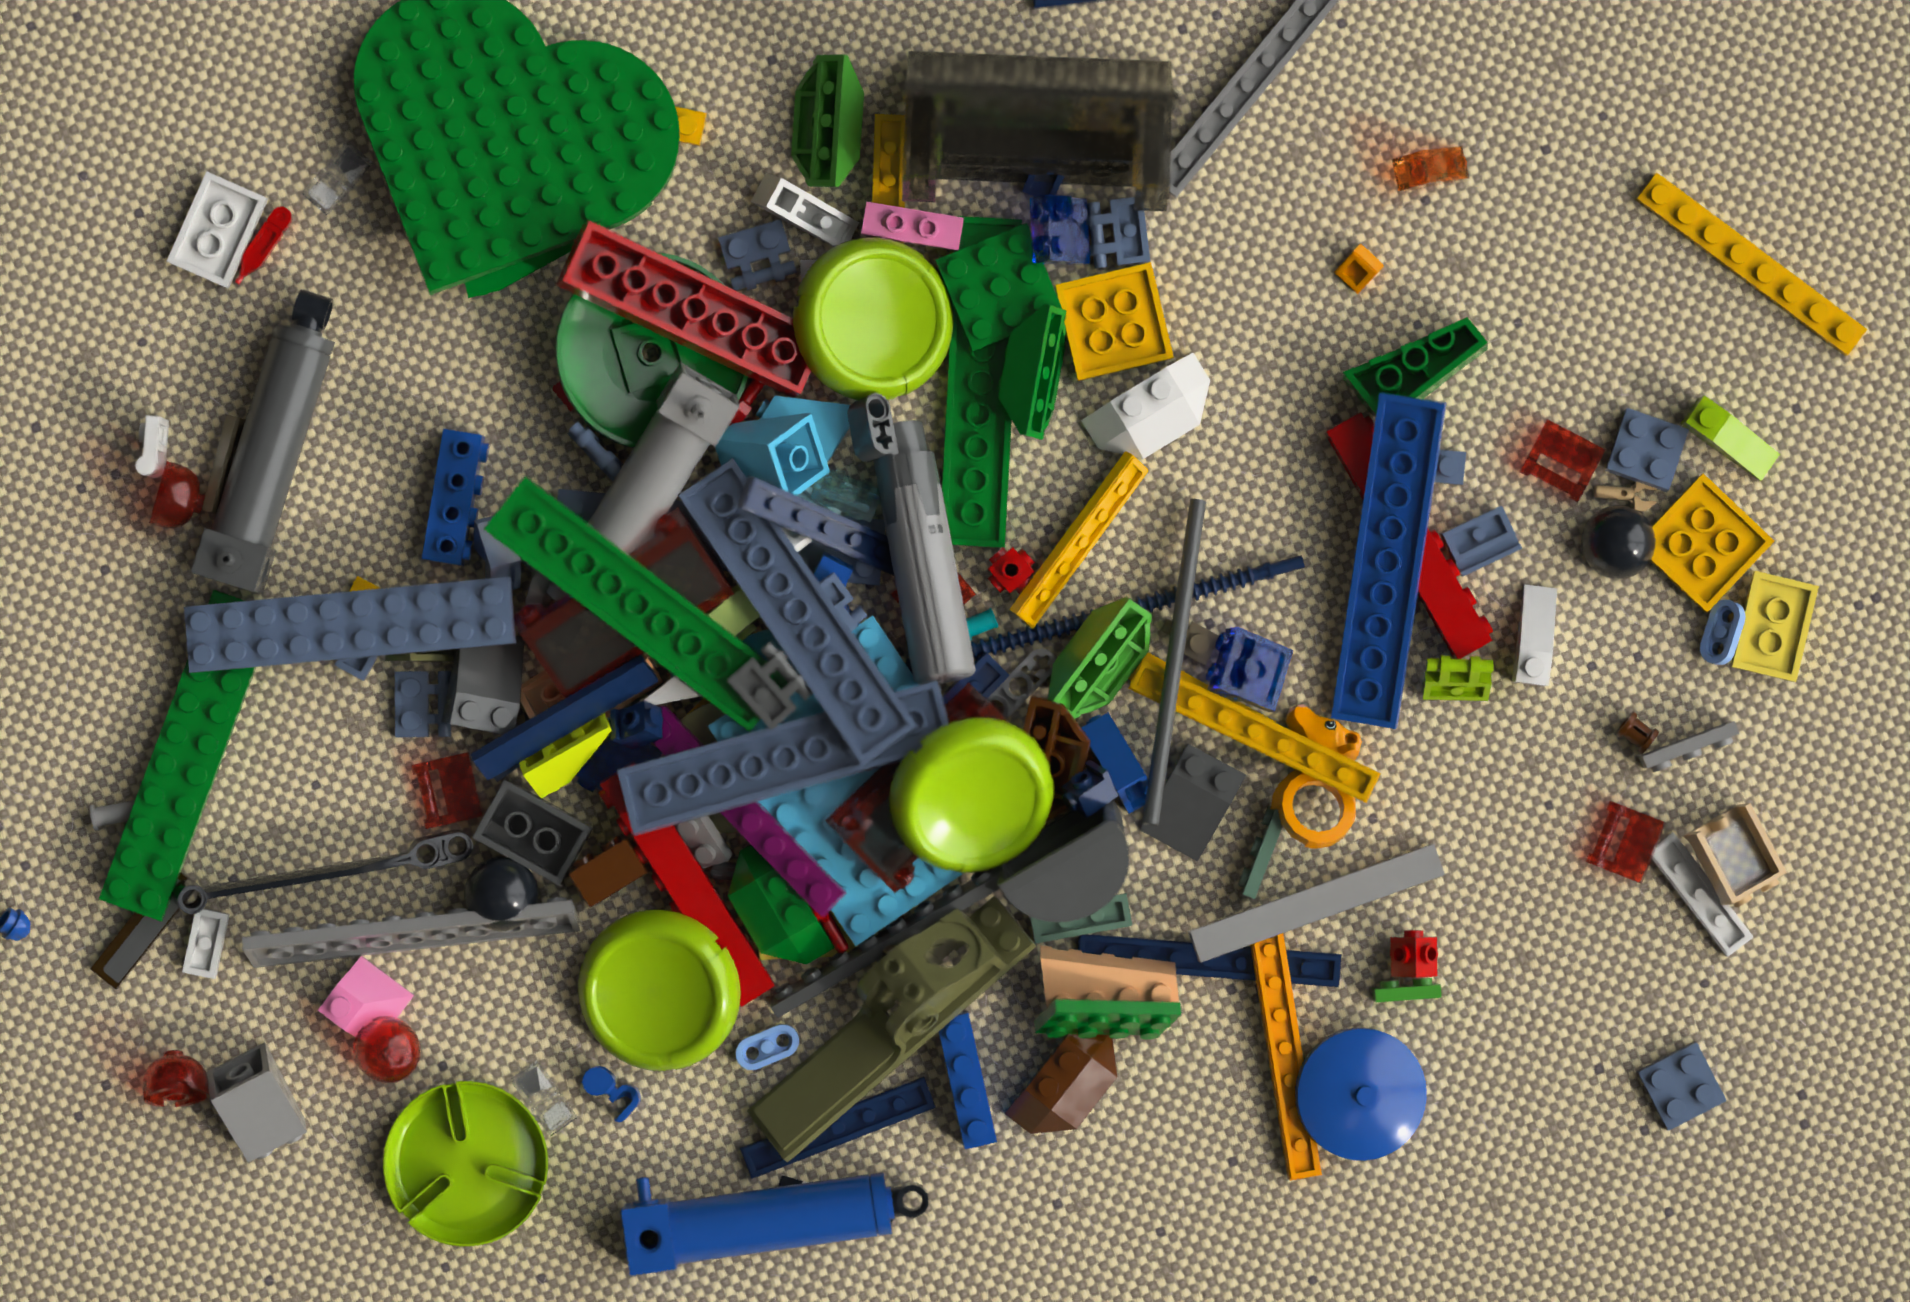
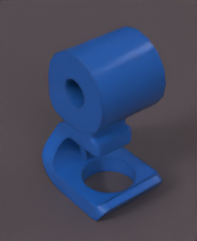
[582,1066,641,1122]

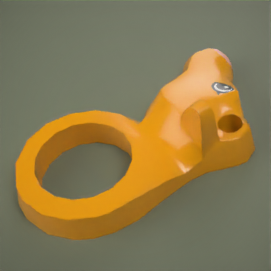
[1271,704,1362,849]

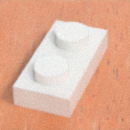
[182,909,230,979]

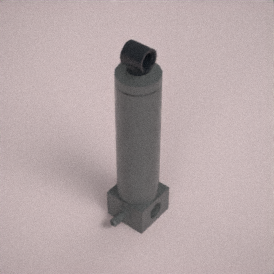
[191,289,335,594]

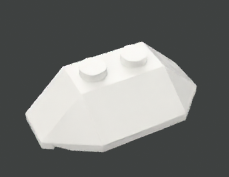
[1081,353,1210,459]

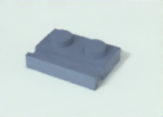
[1441,505,1522,577]

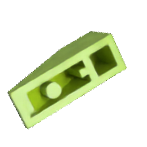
[1680,395,1780,481]

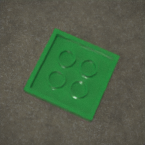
[936,223,1062,352]

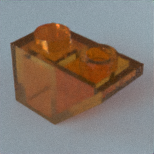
[1392,146,1469,192]

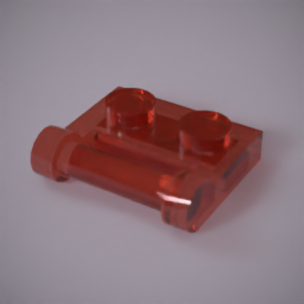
[1519,419,1606,502]
[411,752,483,829]
[1586,801,1666,884]

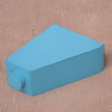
[756,396,850,464]

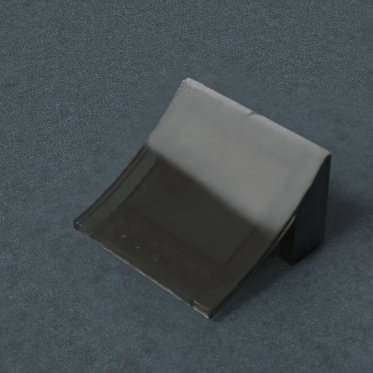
[902,51,1180,212]

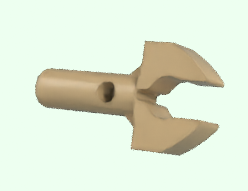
[1594,481,1658,512]

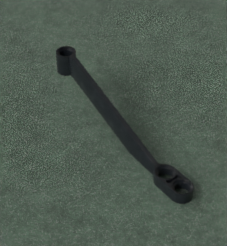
[172,830,473,914]

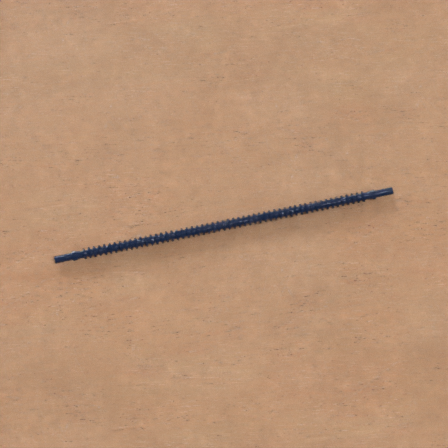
[905,555,1305,673]

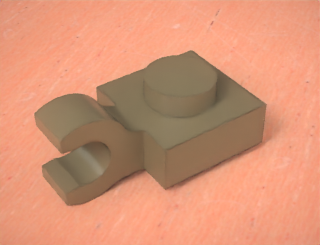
[1160,619,1221,666]

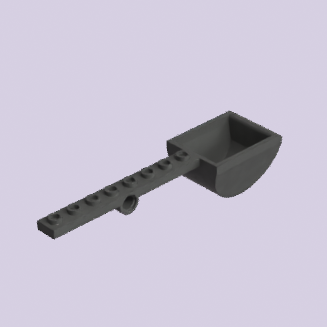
[771,799,1129,1018]

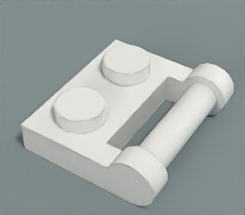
[136,416,169,479]

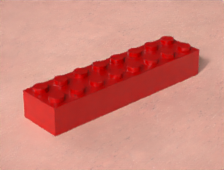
[556,221,811,398]

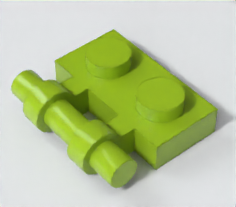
[1422,655,1494,701]

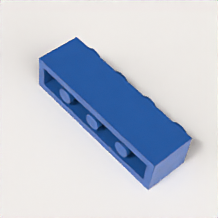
[939,1011,997,1149]

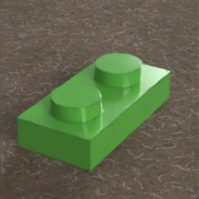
[1372,978,1442,1002]

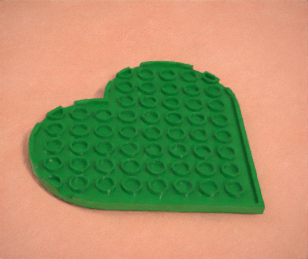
[354,0,680,295]

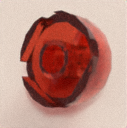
[149,461,205,528]
[353,1016,421,1084]
[143,1050,209,1107]

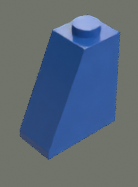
[1082,712,1148,814]

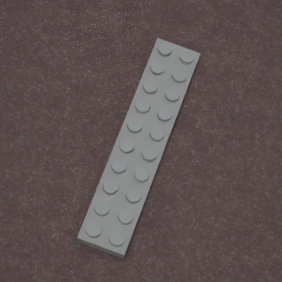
[242,897,580,968]

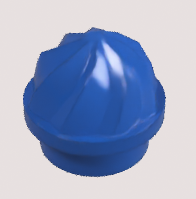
[0,907,30,941]

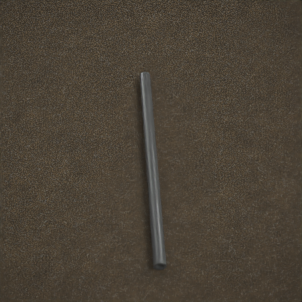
[1142,499,1206,826]

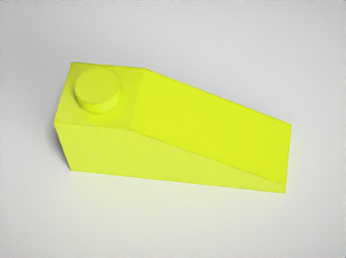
[519,713,612,799]

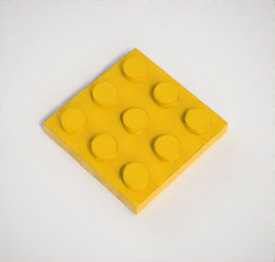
[1055,262,1174,381]
[1651,473,1775,613]

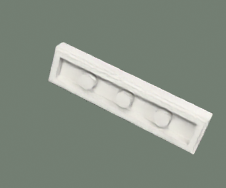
[1646,832,1753,957]

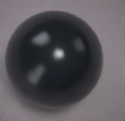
[1581,505,1656,579]
[464,857,539,931]

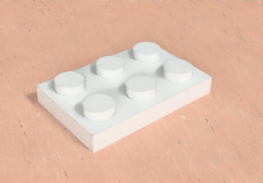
[167,171,268,289]

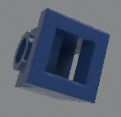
[610,700,663,750]
[1061,760,1118,818]

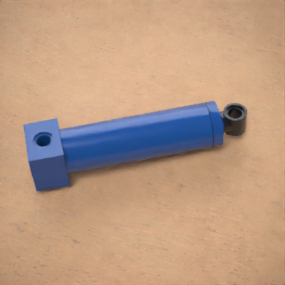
[621,1172,929,1276]

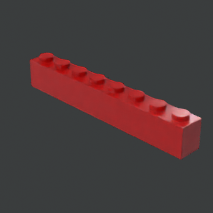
[1324,412,1493,659]
[598,761,775,1007]

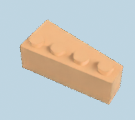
[1040,945,1179,1008]

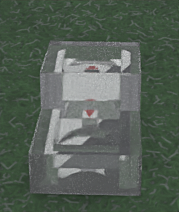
[302,141,373,215]
[511,1060,577,1137]

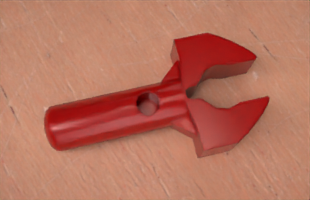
[729,379,765,426]
[809,905,849,953]

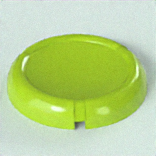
[793,237,953,401]
[890,718,1053,873]
[578,910,741,1071]
[383,1081,548,1246]

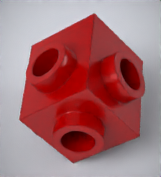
[987,547,1035,594]
[1390,930,1438,978]

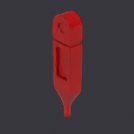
[235,207,293,285]

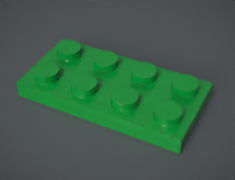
[1034,999,1182,1040]

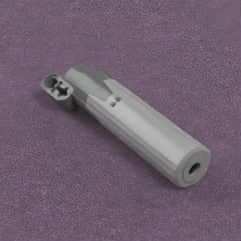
[847,393,976,685]

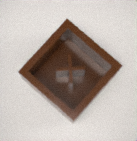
[569,836,650,908]

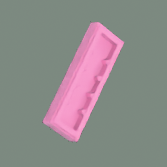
[861,202,964,251]

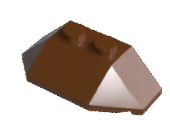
[1023,696,1091,822]
[1004,1034,1117,1134]

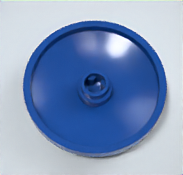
[1295,1028,1427,1161]

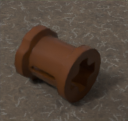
[1615,711,1660,754]

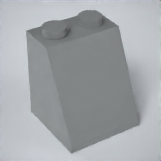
[207,1042,307,1163]

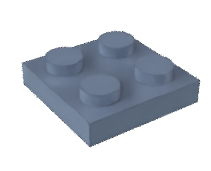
[1605,408,1689,492]
[1637,1042,1727,1131]

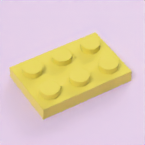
[1730,571,1819,682]

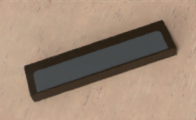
[90,872,196,989]

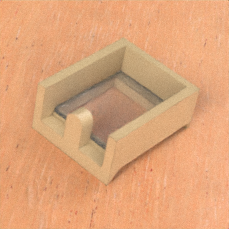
[1683,803,1787,907]

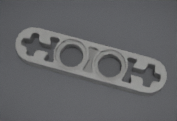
[968,648,1056,722]

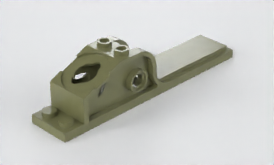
[747,896,1037,1162]

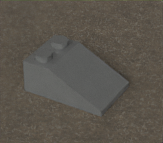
[441,636,525,734]
[1140,743,1246,861]

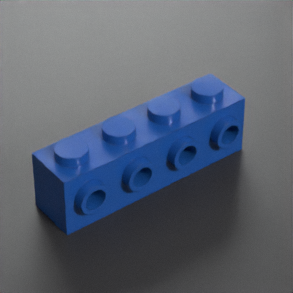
[421,429,489,566]

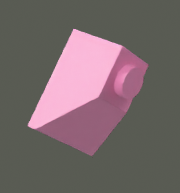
[318,956,414,1048]

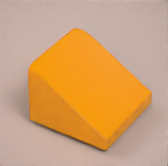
[1334,244,1384,295]

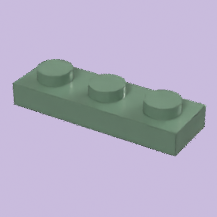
[1238,805,1283,899]
[1030,893,1133,944]

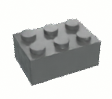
[472,779,594,886]

